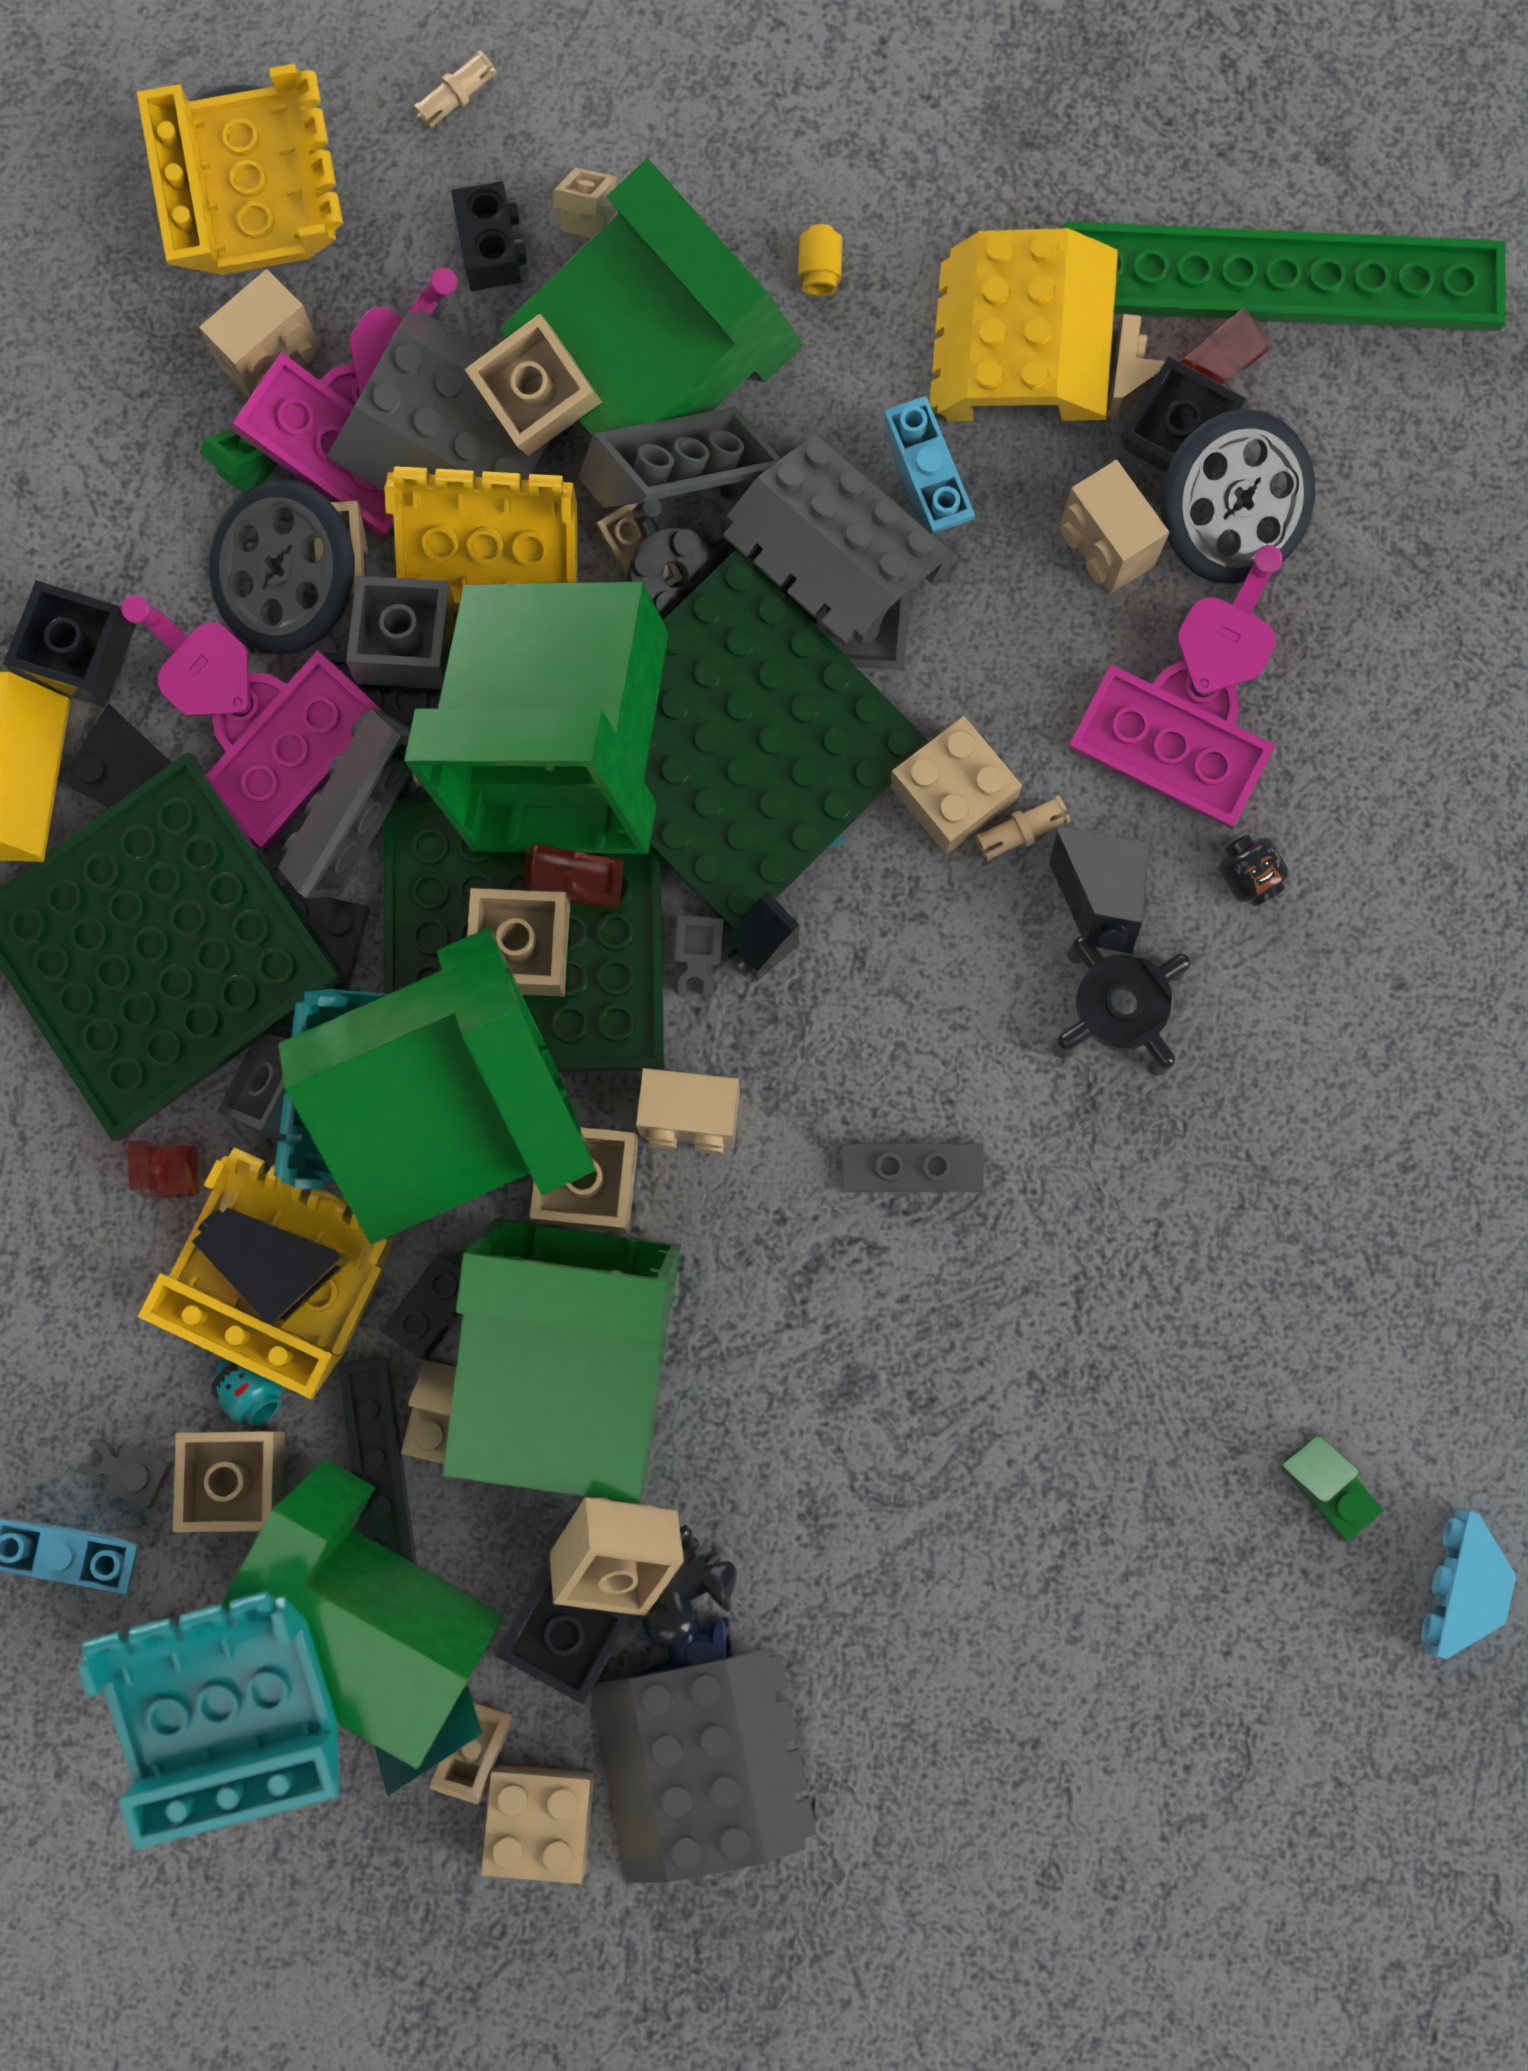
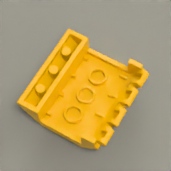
[137,64,343,275]
[929,228,1118,422]
[384,466,578,639]
[0,672,71,862]
[137,1147,395,1399]

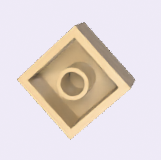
[199,269,320,398]
[465,314,602,456]
[1060,459,1169,594]
[890,716,1022,855]
[467,888,570,996]
[636,1068,740,1154]
[530,1127,639,1233]
[173,1431,285,1532]
[549,1497,684,1616]
[481,1764,595,1884]

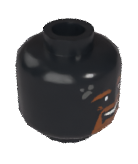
[1219,834,1289,906]

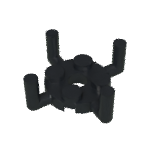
[627,499,736,619]
[1052,936,1191,1076]

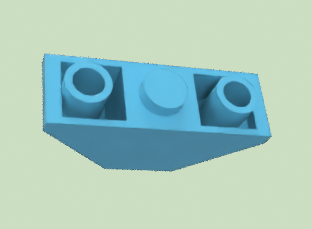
[884,396,975,534]
[1421,1510,1516,1659]
[0,1519,140,1594]

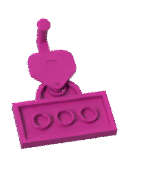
[229,267,457,538]
[1068,545,1283,829]
[121,595,383,849]

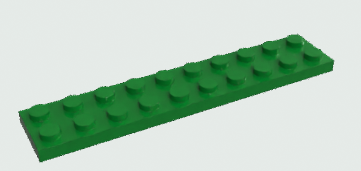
[1063,221,1506,331]

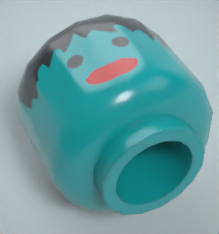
[210,1359,283,1426]

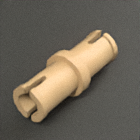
[413,50,497,130]
[975,795,1071,861]

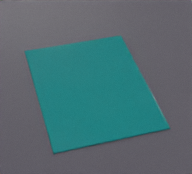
[375,1685,483,1797]

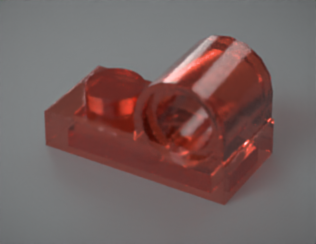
[1179,308,1273,385]
[521,844,624,909]
[128,1140,199,1200]

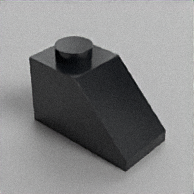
[726,891,800,981]

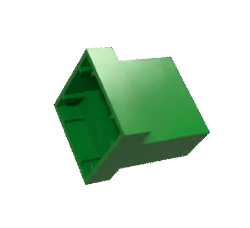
[499,157,804,436]
[404,582,669,854]
[278,927,596,1245]
[443,1218,681,1504]
[221,1459,504,1770]

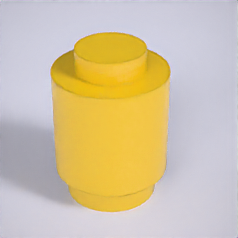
[798,224,843,296]

